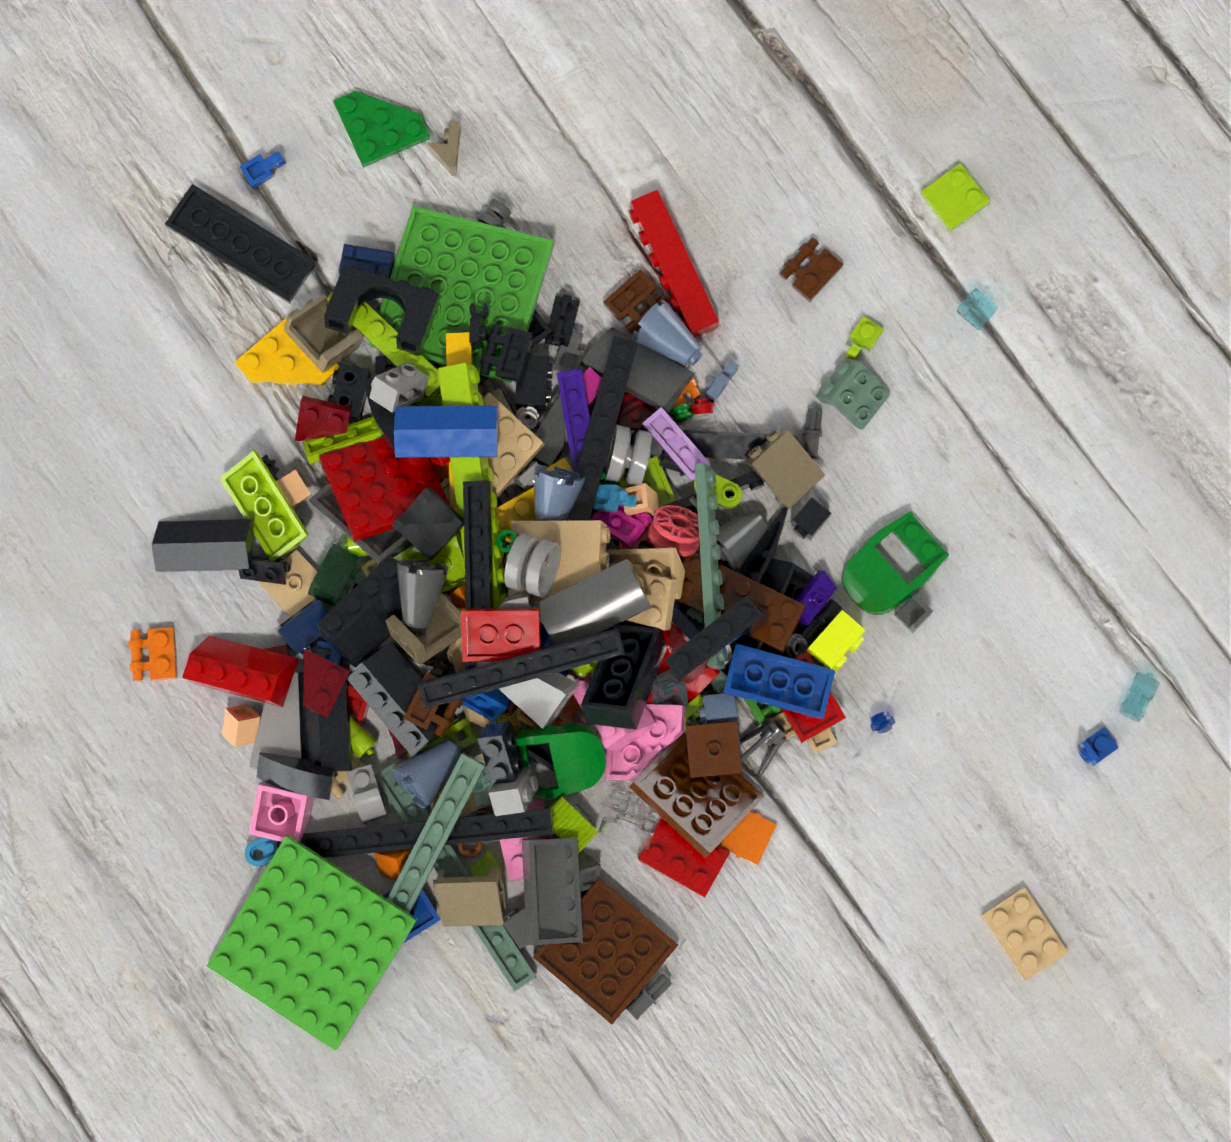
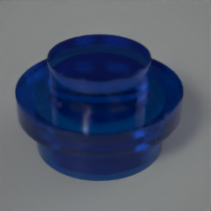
[870,712,895,734]

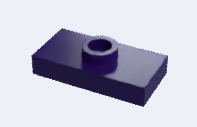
[796,570,837,625]

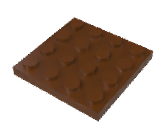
[629,731,764,858]
[533,878,678,1025]

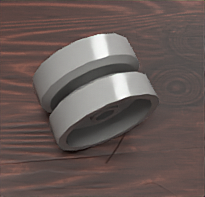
[605,425,652,486]
[505,533,560,598]

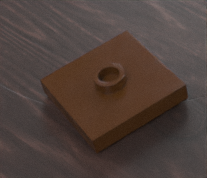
[685,721,742,778]

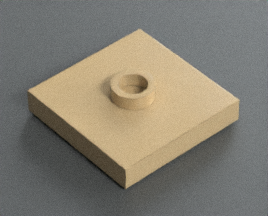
[259,549,331,617]

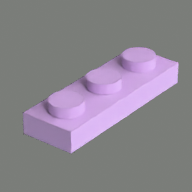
[642,407,711,482]

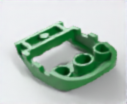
[841,511,949,615]
[516,723,607,799]

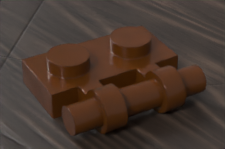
[779,237,844,302]
[603,270,668,334]
[403,672,463,738]

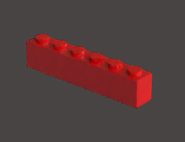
[628,189,719,338]

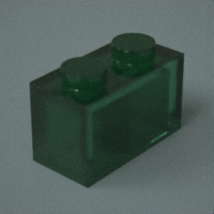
[308,544,361,607]

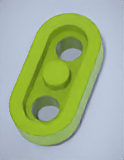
[694,475,742,509]

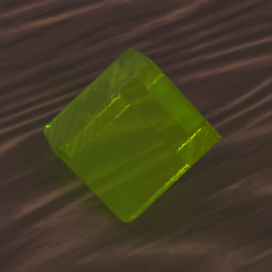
[469,850,505,877]

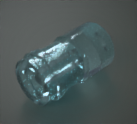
[1119,672,1160,722]

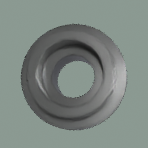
[785,633,808,659]

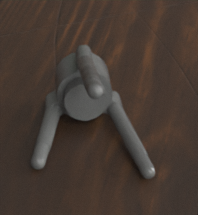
[740,719,787,776]

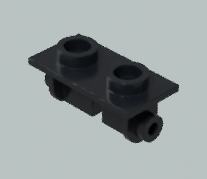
[544,294,580,347]
[238,556,291,585]

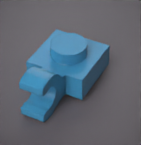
[593,485,637,512]

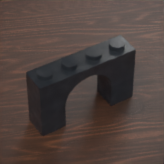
[324,265,439,356]
[665,596,770,684]

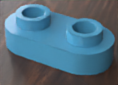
[245,837,279,867]

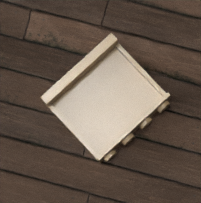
[508,520,610,624]

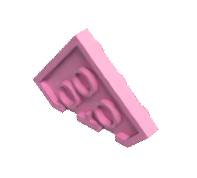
[605,704,686,781]

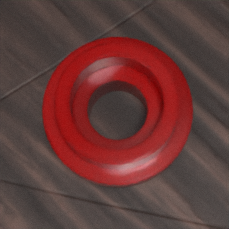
[690,398,715,415]

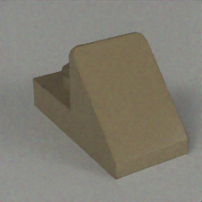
[428,120,461,176]

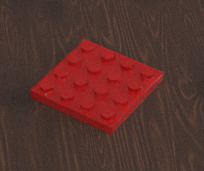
[319,438,450,542]

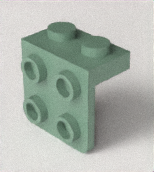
[815,358,890,430]

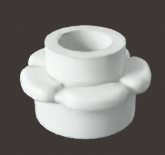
[516,406,540,430]

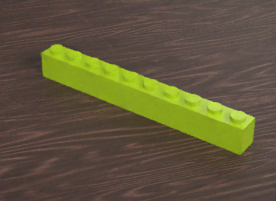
[438,363,508,608]

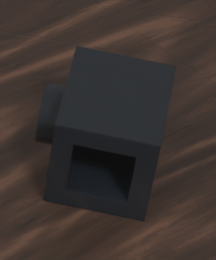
[791,498,831,541]

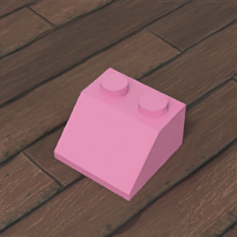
[249,781,314,842]

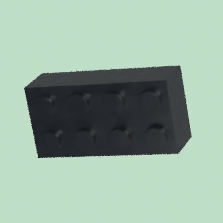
[581,624,667,730]

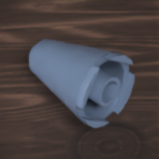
[632,300,702,367]
[534,465,585,521]
[392,739,463,809]

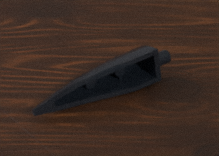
[738,508,788,584]

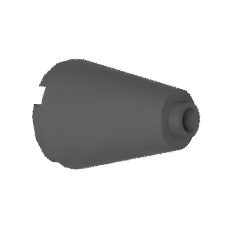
[699,511,768,572]
[397,559,448,632]

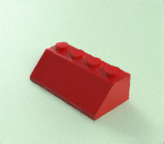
[182,636,299,707]

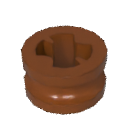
[458,842,482,858]

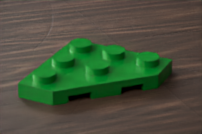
[333,91,430,168]

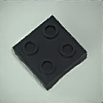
[392,487,464,560]

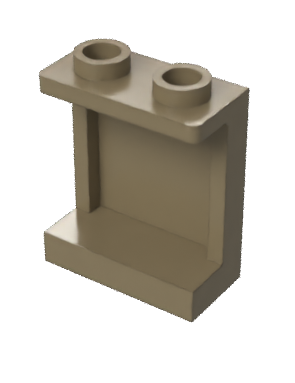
[283,294,364,373]
[745,428,825,509]
[386,593,462,666]
[433,867,508,927]

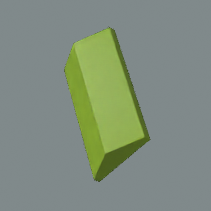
[219,450,309,562]

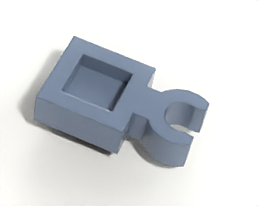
[705,360,739,402]

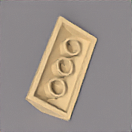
[606,547,685,599]

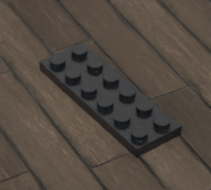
[165,184,317,304]

